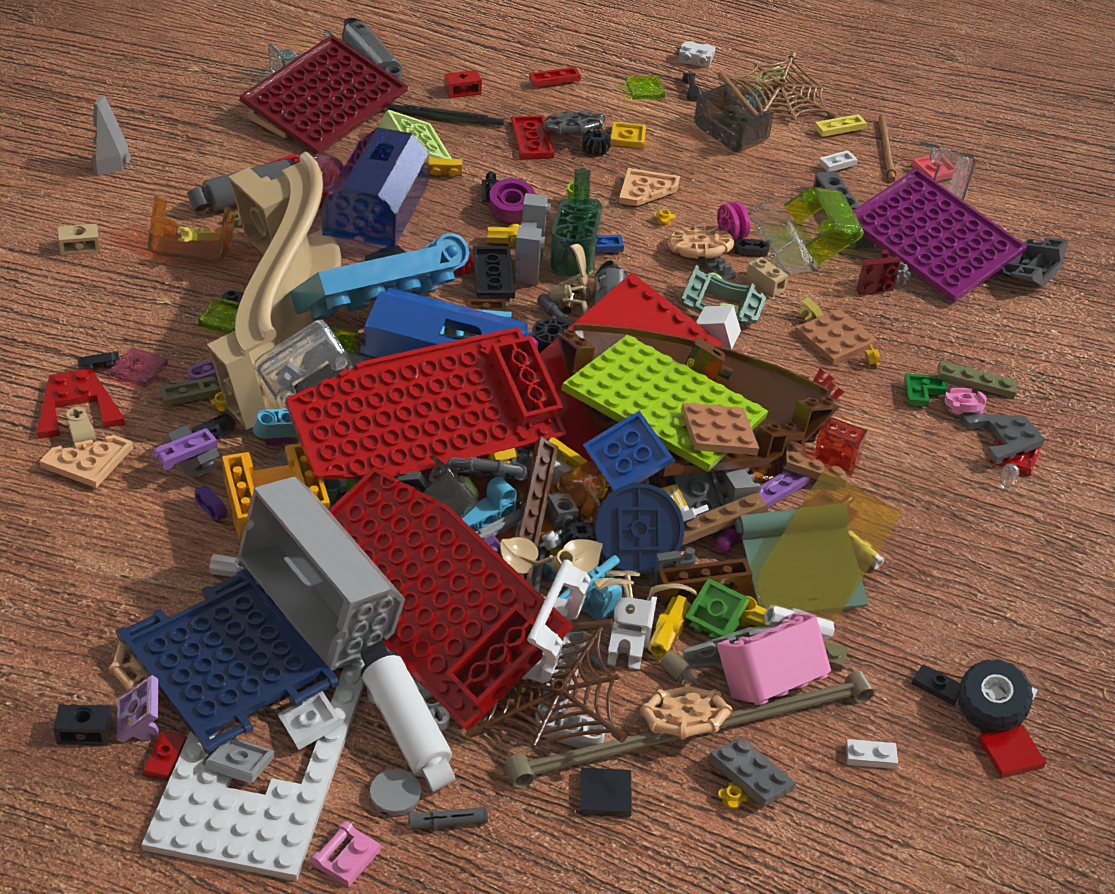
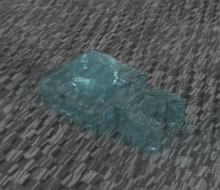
[744,89,764,110]

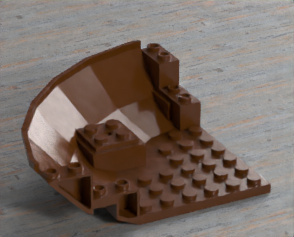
[557,323,840,476]

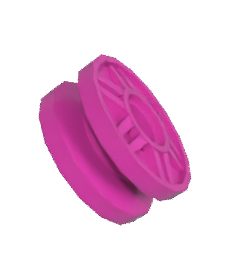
[717,201,750,241]

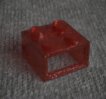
[813,417,868,476]

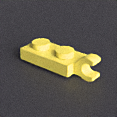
[178,227,220,242]

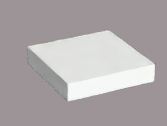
[277,691,343,750]

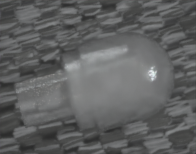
[1000,463,1019,490]

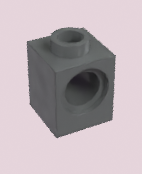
[545,493,579,530]

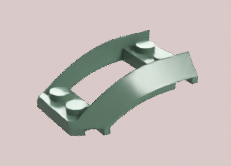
[678,265,766,324]

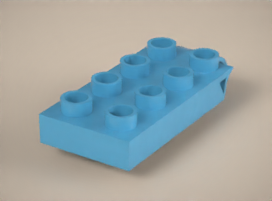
[289,233,469,320]

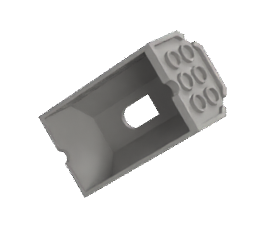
[238,476,405,671]

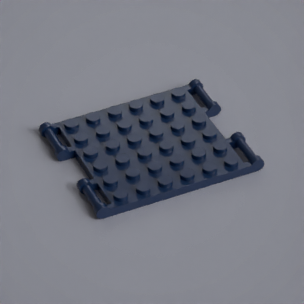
[116,569,339,755]

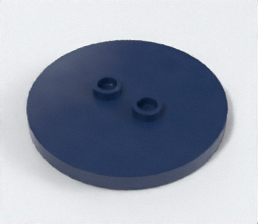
[594,483,684,574]

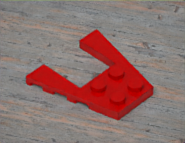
[37,369,125,439]

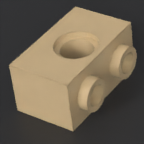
[58,224,100,256]

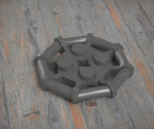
[543,110,605,135]
[447,457,527,481]

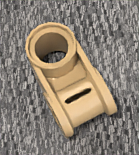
[66,407,96,446]

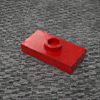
[143,730,187,781]

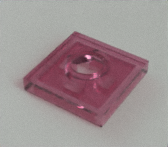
[110,347,168,388]

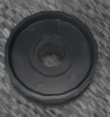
[532,318,571,354]

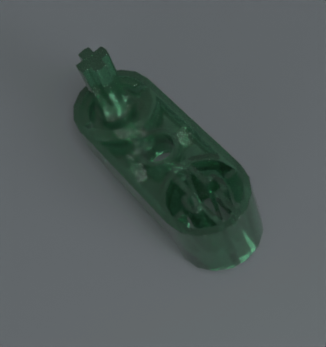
[550,168,603,276]

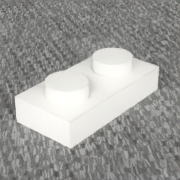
[819,150,858,172]
[845,739,898,769]

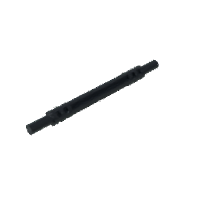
[386,104,504,126]

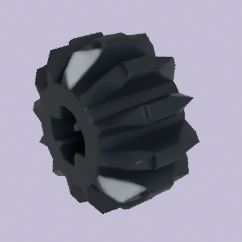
[582,129,611,156]
[561,520,595,547]

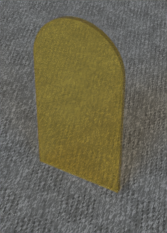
[757,469,901,622]

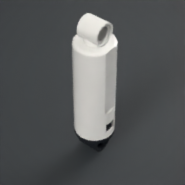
[359,640,456,792]

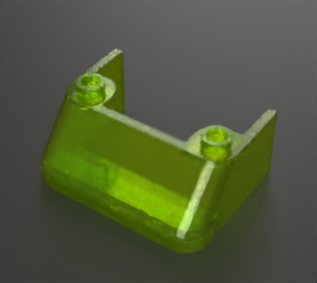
[784,187,864,265]

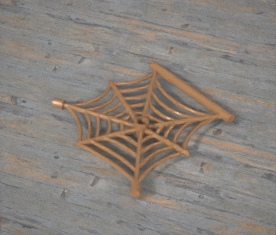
[717,51,838,125]

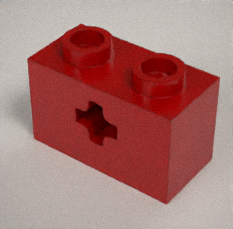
[444,70,482,99]

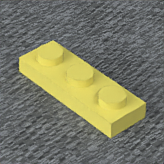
[814,114,867,137]

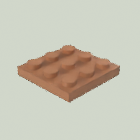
[795,309,878,365]
[681,403,759,455]

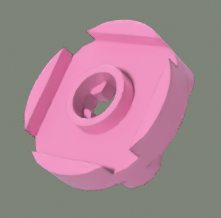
[945,388,987,414]

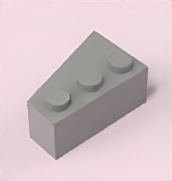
[715,468,761,504]

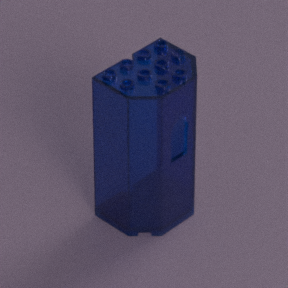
[322,127,430,248]

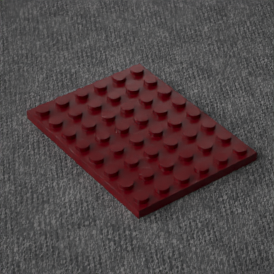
[239,35,408,155]

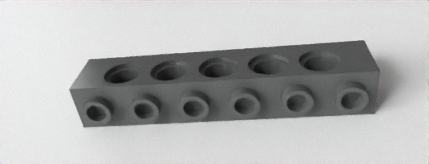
[813,171,875,249]

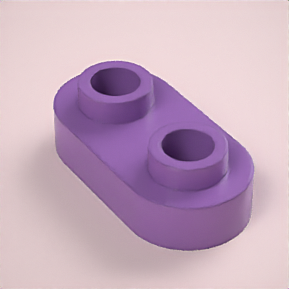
[187,359,217,381]

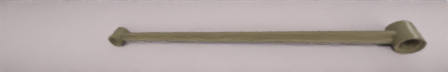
[505,671,875,788]

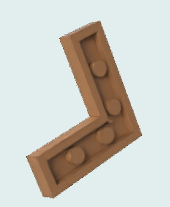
[783,441,847,489]

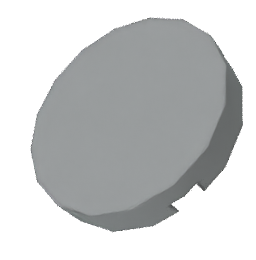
[370,769,421,816]

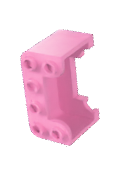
[717,612,831,705]

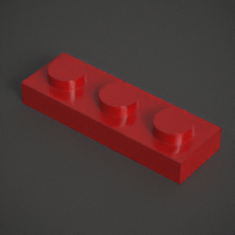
[529,67,581,87]

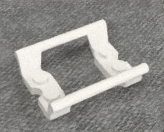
[522,560,591,683]

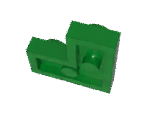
[904,373,947,407]

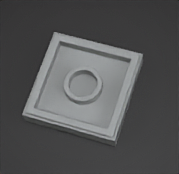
[205,738,274,784]

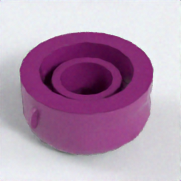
[489,178,535,224]

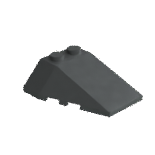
[999,238,1068,287]

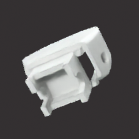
[607,596,657,671]

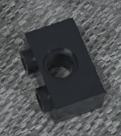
[53,704,113,746]

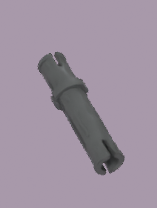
[408,806,488,830]

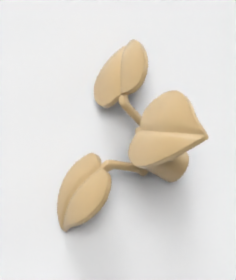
[550,244,591,314]
[500,537,603,622]
[594,571,697,614]

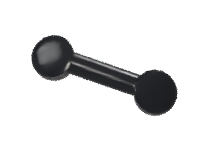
[682,72,701,102]

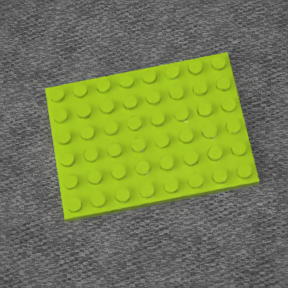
[561,335,768,472]

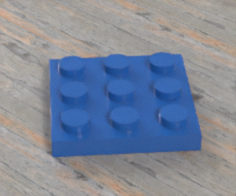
[583,410,674,491]

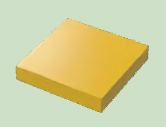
[610,122,646,149]

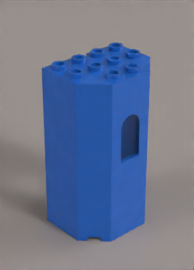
[360,288,530,361]

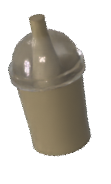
[660,650,701,687]

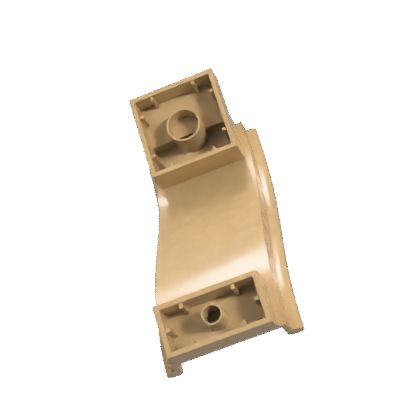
[207,152,341,430]

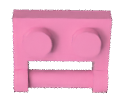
[310,821,381,888]

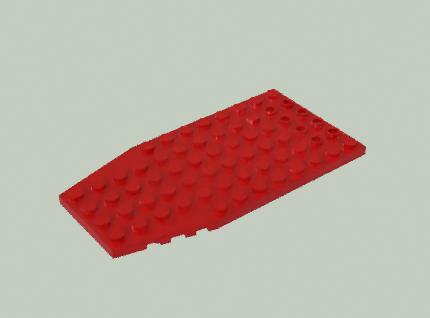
[285,327,567,480]
[329,467,573,730]

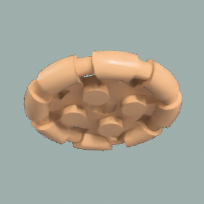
[668,226,734,259]

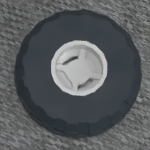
[958,659,1033,732]

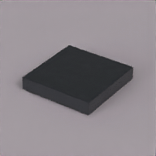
[580,767,632,817]

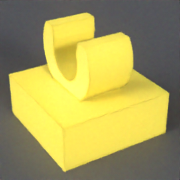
[799,297,823,322]

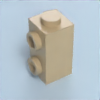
[746,257,789,297]

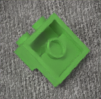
[685,578,749,640]

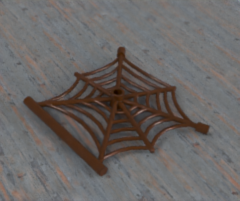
[466,619,627,748]

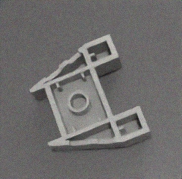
[515,193,551,285]

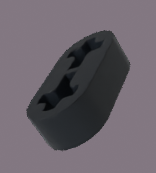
[734,239,770,257]

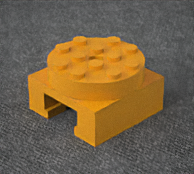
[222,443,330,544]

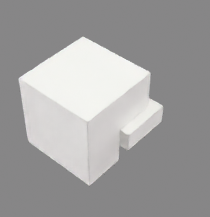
[696,305,741,349]

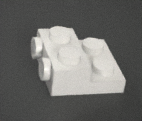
[678,41,715,68]

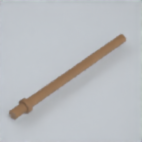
[878,115,896,182]

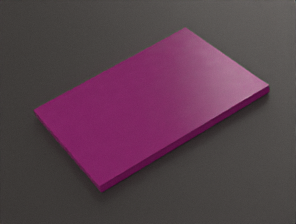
[844,168,1027,303]

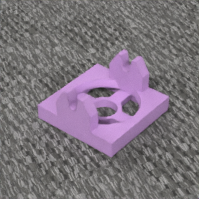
[116,675,159,743]

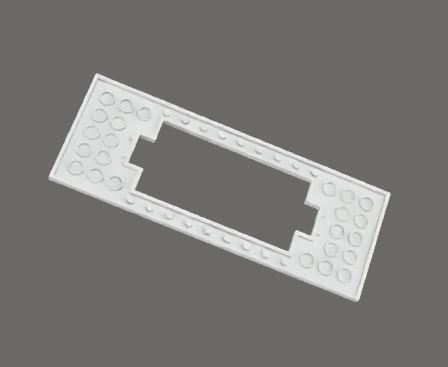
[142,580,365,881]

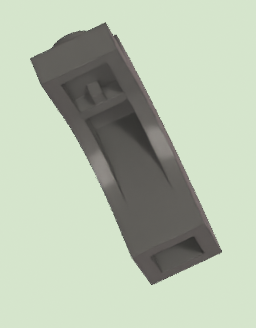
[162,425,220,477]

